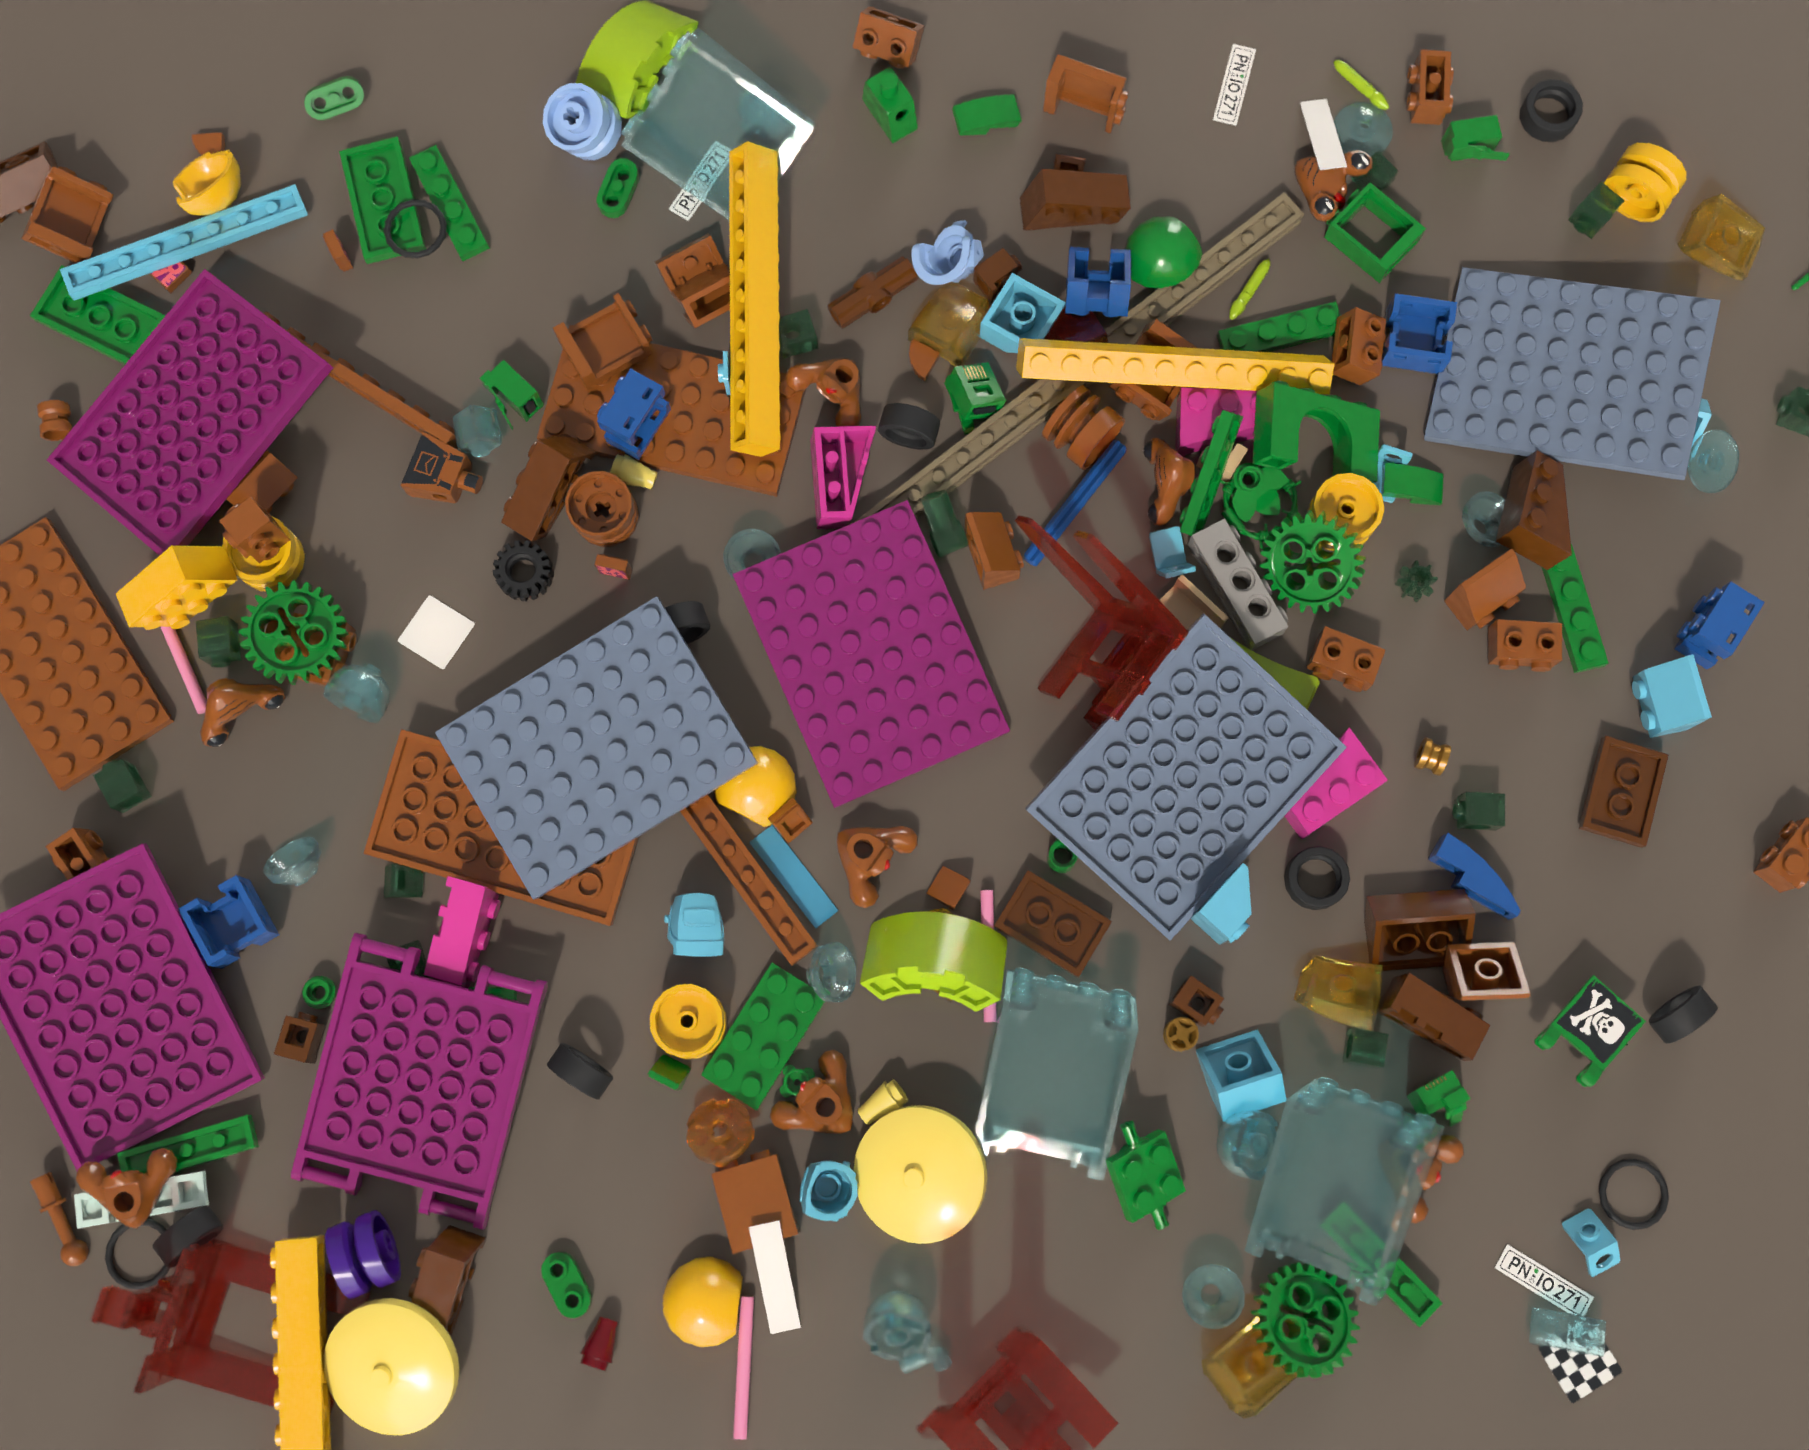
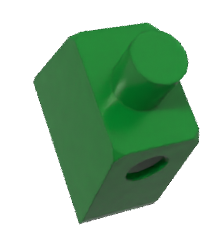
[862,67,918,144]

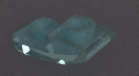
[1529,1307,1606,1357]

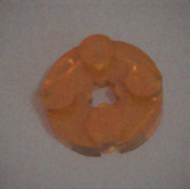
[686,1098,755,1167]

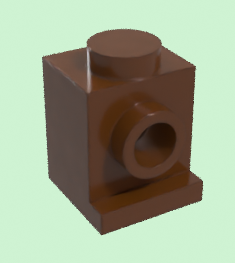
[973,248,1022,304]
[1169,975,1224,1027]
[274,1011,325,1064]

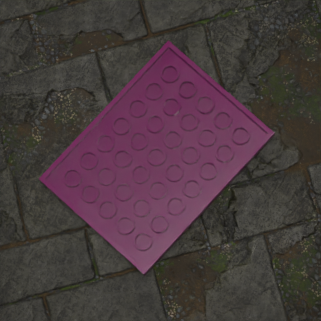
[47,269,334,556]
[732,500,1010,809]
[0,843,265,1170]

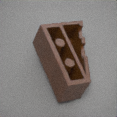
[1020,169,1131,231]
[501,433,596,541]
[1496,450,1572,570]
[1376,972,1491,1061]
[408,1225,487,1337]

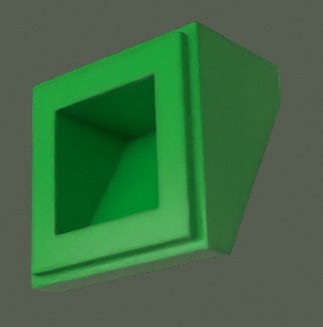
[648,1054,691,1091]

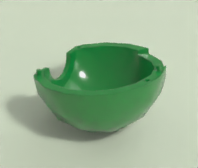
[1124,216,1202,289]

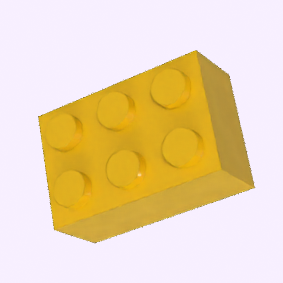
[116,545,238,630]

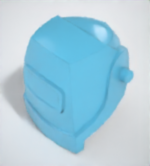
[664,892,725,957]
[800,1160,858,1222]

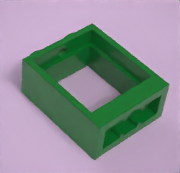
[1324,183,1426,283]

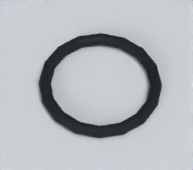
[384,199,447,258]
[1599,1159,1669,1230]
[105,1219,170,1290]

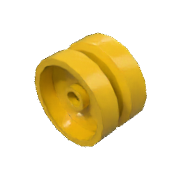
[1602,143,1686,222]
[1307,473,1384,551]
[222,516,305,592]
[650,984,727,1059]

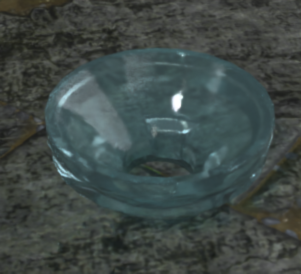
[1462,491,1506,548]
[723,529,781,579]
[263,837,321,886]
[806,942,857,1003]
[1182,1264,1245,1329]

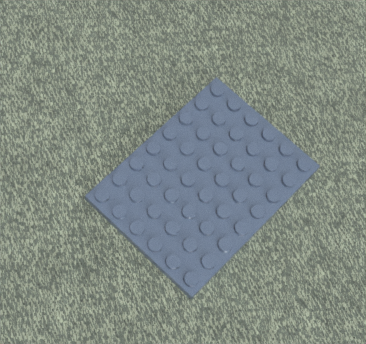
[1424,267,1721,480]
[435,596,758,900]
[1025,614,1347,940]

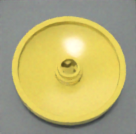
[854,1105,987,1244]
[324,1298,459,1435]

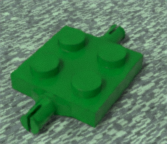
[1105,1121,1186,1230]

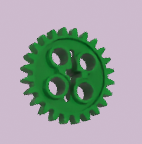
[1260,510,1366,614]
[238,580,348,685]
[1251,1262,1360,1378]

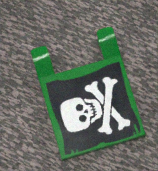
[1534,975,1646,1087]

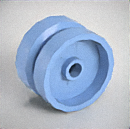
[543,83,622,160]

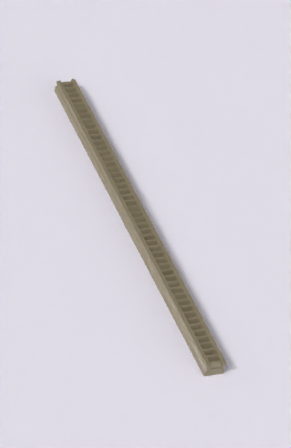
[853,192,1304,523]

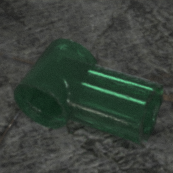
[920,490,969,558]

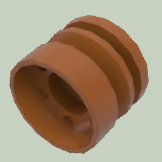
[1042,385,1125,470]
[565,471,639,547]

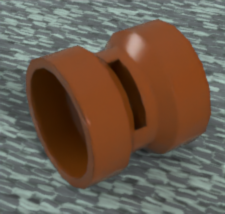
[37,400,72,441]

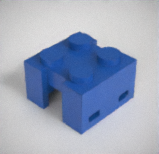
[1065,247,1131,317]
[1382,293,1457,374]
[597,368,671,460]
[1674,581,1765,669]
[178,875,279,969]

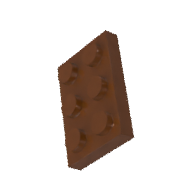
[1579,736,1669,848]
[994,870,1112,978]

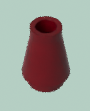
[580,1316,618,1371]

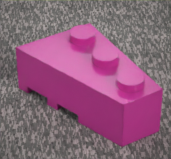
[1175,387,1257,457]
[810,426,876,529]
[1285,727,1388,840]
[424,876,501,987]

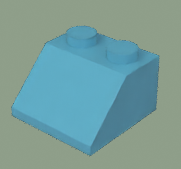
[980,273,1066,353]
[1632,655,1712,738]
[1191,863,1251,945]
[1196,1029,1286,1122]

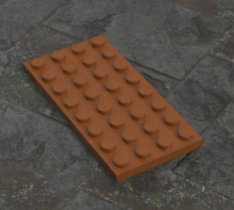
[537,325,806,497]
[0,517,174,791]
[363,729,638,926]

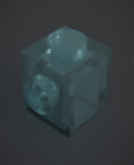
[453,405,502,457]

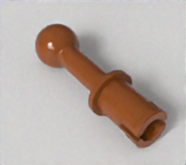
[30,1171,89,1266]

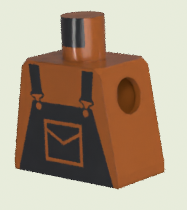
[400,432,483,503]

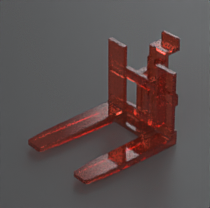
[1015,515,1189,731]
[91,1239,371,1415]
[916,1325,1119,1450]

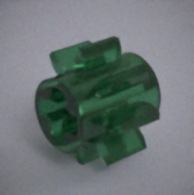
[1395,560,1438,602]

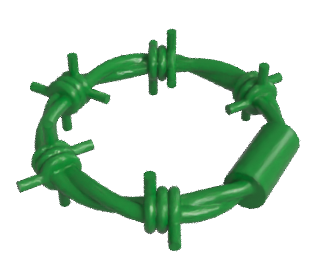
[1220,465,1302,549]

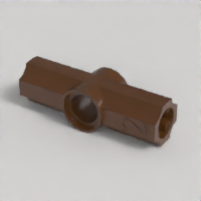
[827,256,918,329]

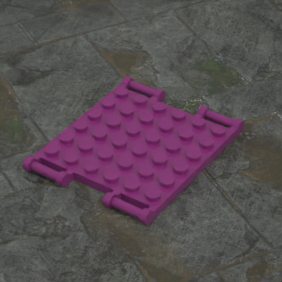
[291,932,548,1230]

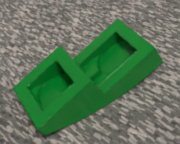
[952,94,1022,136]
[1381,462,1444,506]

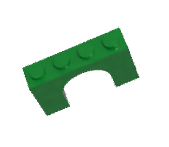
[1253,381,1380,483]

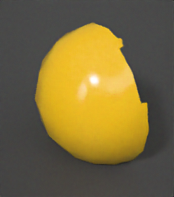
[173,149,241,216]
[715,746,797,827]
[663,1256,743,1347]

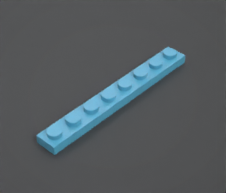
[60,184,308,301]

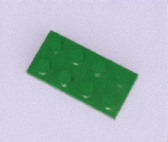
[339,136,426,264]
[30,265,166,365]
[701,963,828,1111]

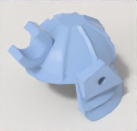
[912,220,984,285]

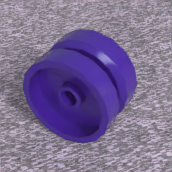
[325,1210,401,1299]

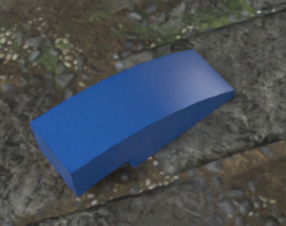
[1428,833,1521,920]

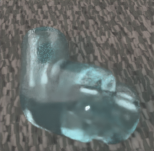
[899,1347,952,1374]

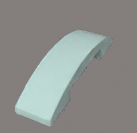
[74,1171,209,1229]

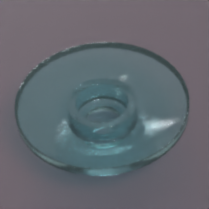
[1334,102,1393,158]
[1688,430,1739,493]

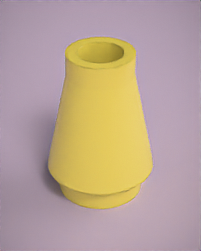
[610,454,658,490]
[857,1079,908,1125]

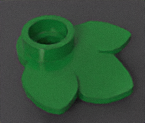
[1232,463,1289,522]

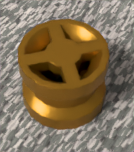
[1414,737,1451,776]
[1163,1017,1199,1052]

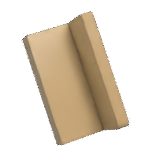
[1156,575,1228,633]

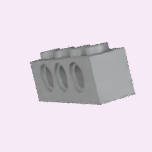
[1187,518,1288,650]

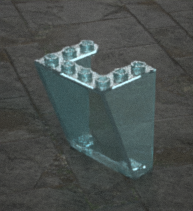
[621,28,816,220]
[974,968,1138,1181]
[1245,1077,1445,1306]

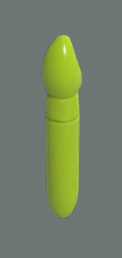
[1334,59,1389,110]
[1229,259,1271,320]

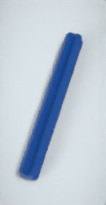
[1024,440,1127,566]

